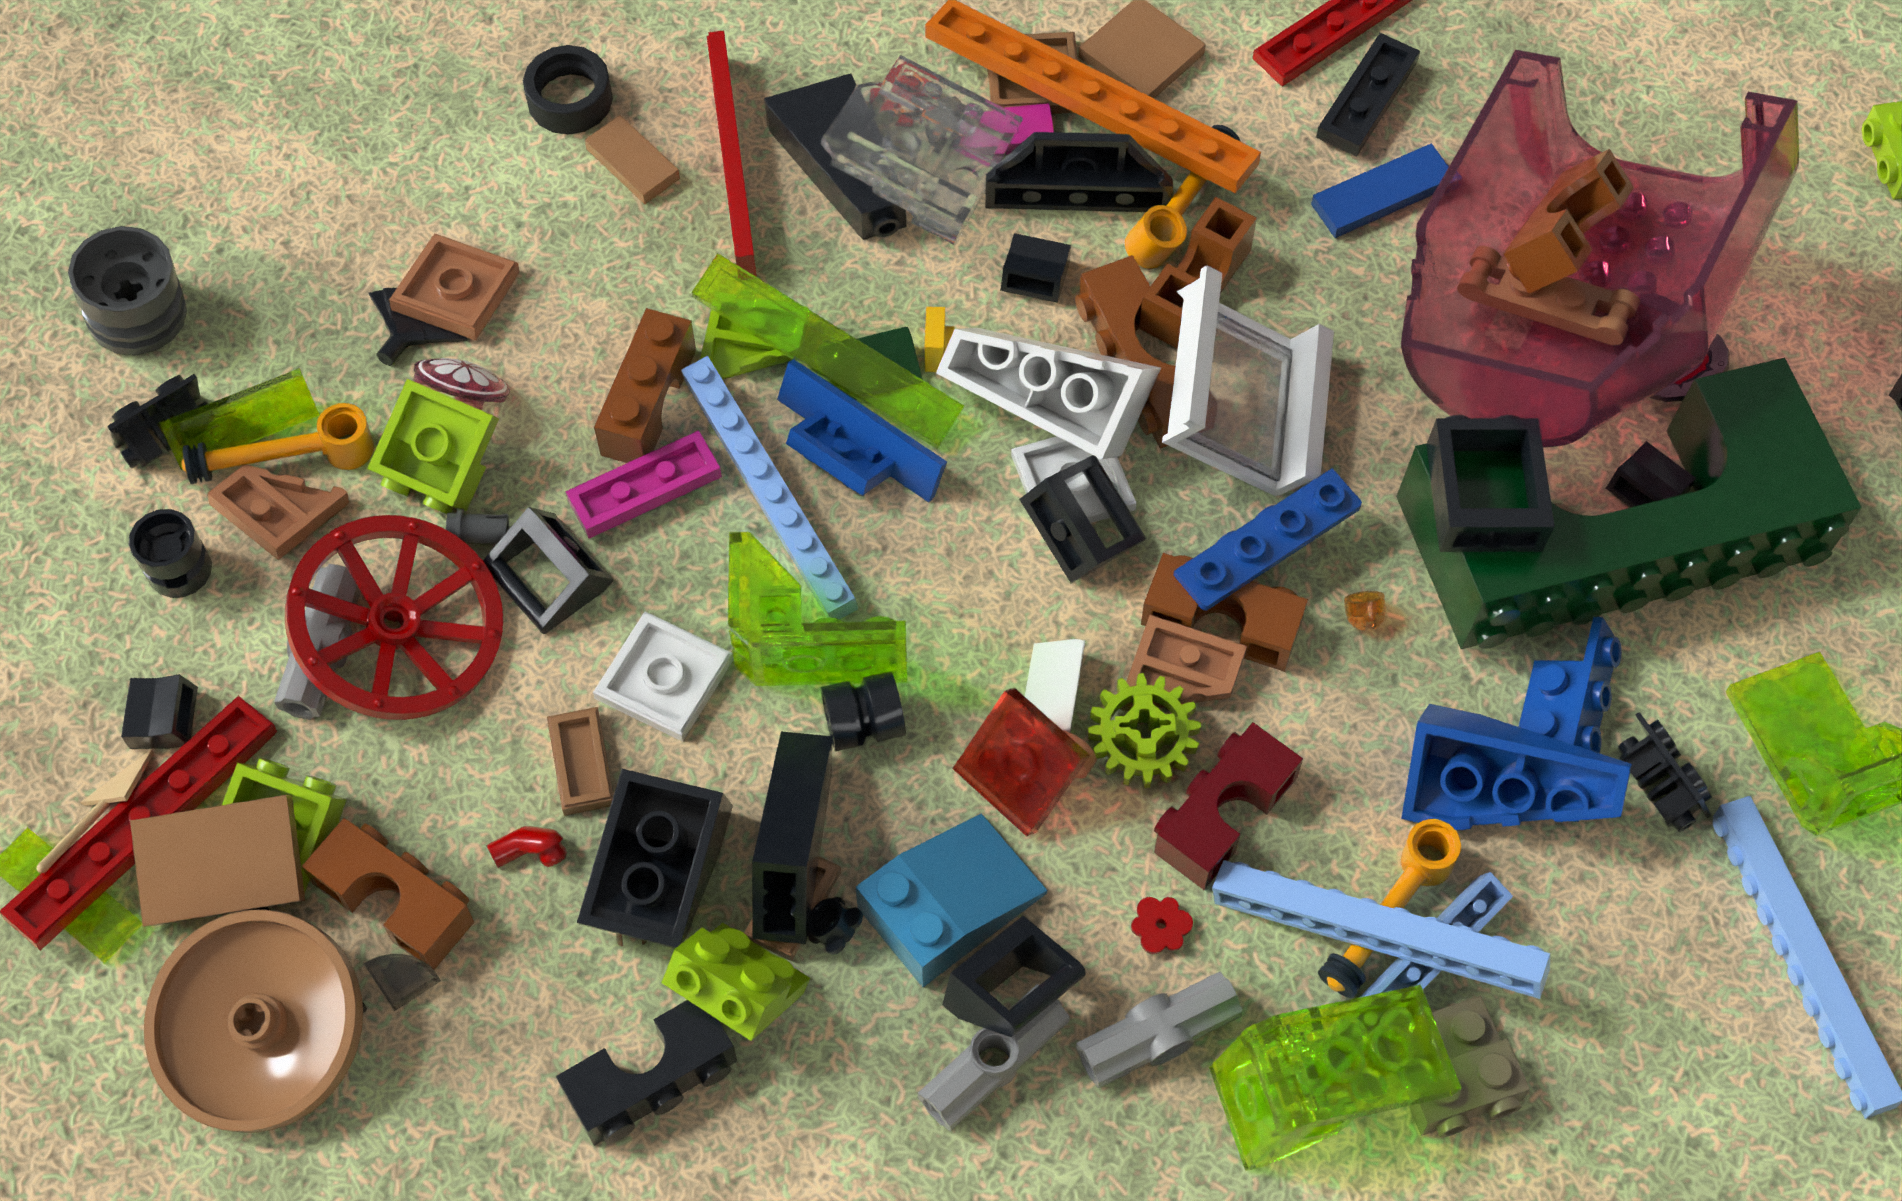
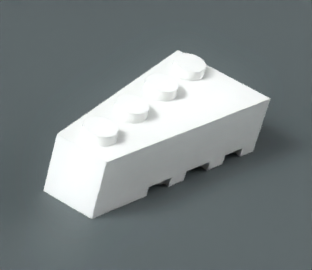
[936,328,1161,460]

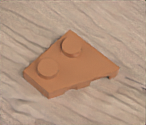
[207,464,349,560]
[1120,615,1247,711]

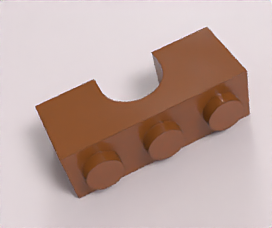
[1139,197,1257,349]
[594,308,696,463]
[1141,553,1308,672]
[302,818,474,971]

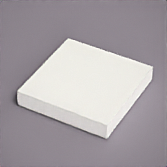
[1011,436,1136,523]
[593,611,734,742]

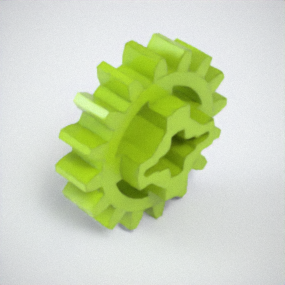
[1088,673,1201,788]

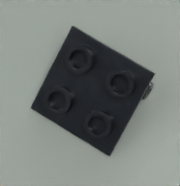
[107,374,216,469]
[1618,712,1712,832]

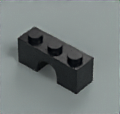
[556,1000,737,1146]

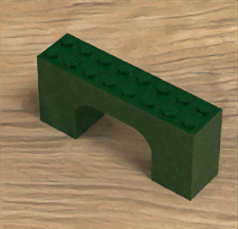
[1396,357,1862,650]

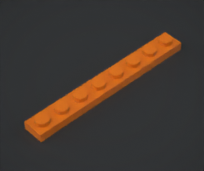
[925,0,1261,194]

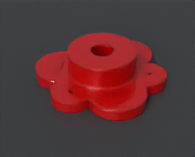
[1131,897,1193,954]

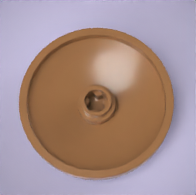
[144,910,363,1133]

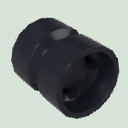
[129,509,212,598]
[820,671,906,752]

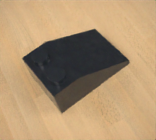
[577,769,733,948]

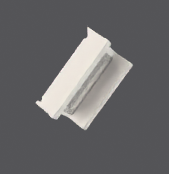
[1162,265,1334,496]

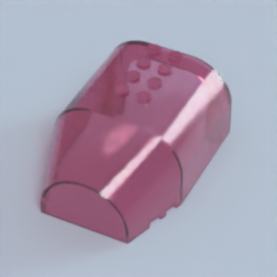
[1400,50,1799,448]

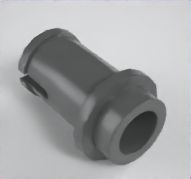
[446,508,509,544]

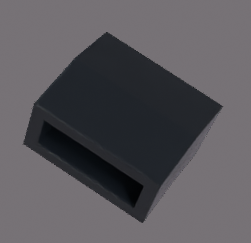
[1000,233,1071,303]
[1605,441,1696,507]
[121,674,198,749]

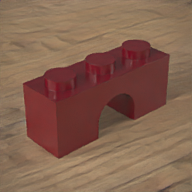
[1154,722,1303,890]

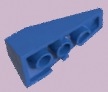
[1401,704,1632,830]

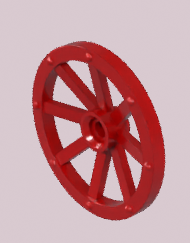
[285,515,503,720]

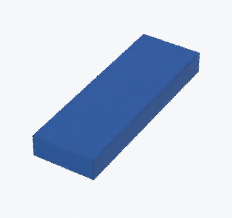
[1311,143,1456,238]

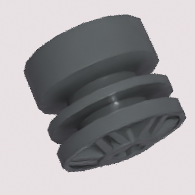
[68,226,187,355]

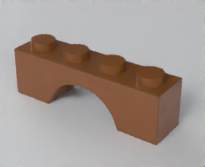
[1503,149,1634,294]
[1075,255,1216,449]

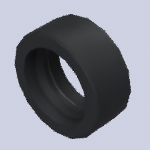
[523,45,613,135]

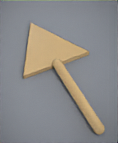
[36,749,154,873]

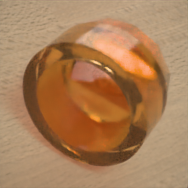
[1344,591,1386,631]

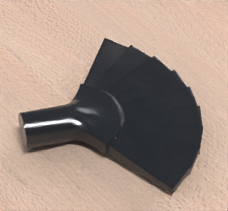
[369,288,468,366]

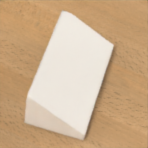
[1018,639,1085,742]

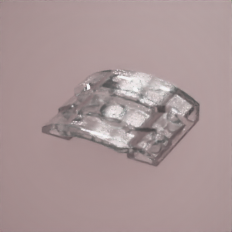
[821,55,1023,244]

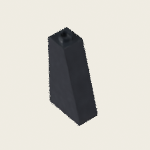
[764,73,907,240]
[752,731,833,944]

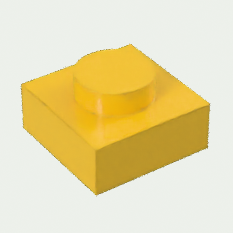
[925,306,955,372]

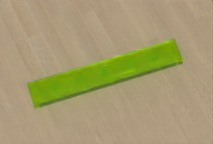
[691,253,964,449]

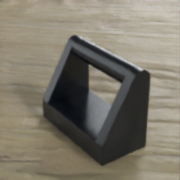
[1019,455,1147,584]
[483,507,614,634]
[942,915,1086,1037]

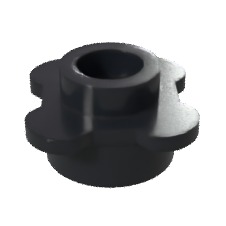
[808,897,863,955]

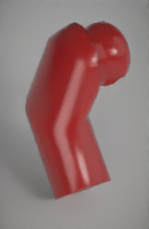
[486,826,567,868]

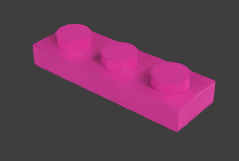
[565,430,722,539]

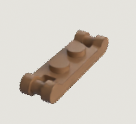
[1457,246,1640,345]

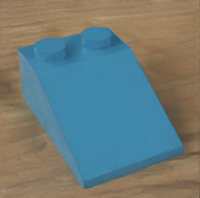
[856,813,1048,987]

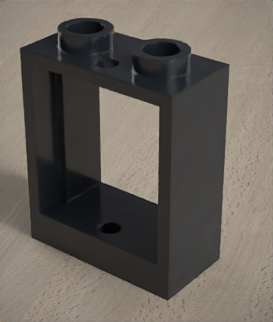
[1426,415,1555,552]

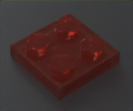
[952,688,1091,837]

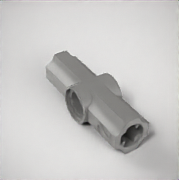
[274,564,361,720]
[1076,972,1243,1088]
[918,984,1070,1131]

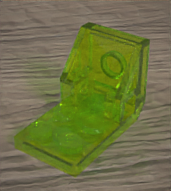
[728,532,908,686]
[1725,652,1902,836]
[1209,985,1461,1171]

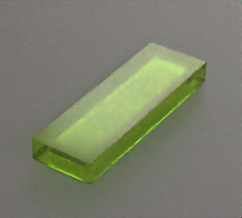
[160,368,320,470]
[0,827,142,964]

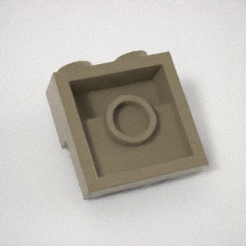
[1378,995,1530,1137]

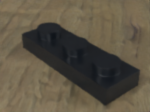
[1316,33,1420,157]

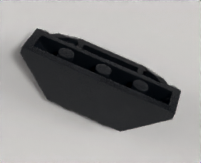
[985,132,1173,212]

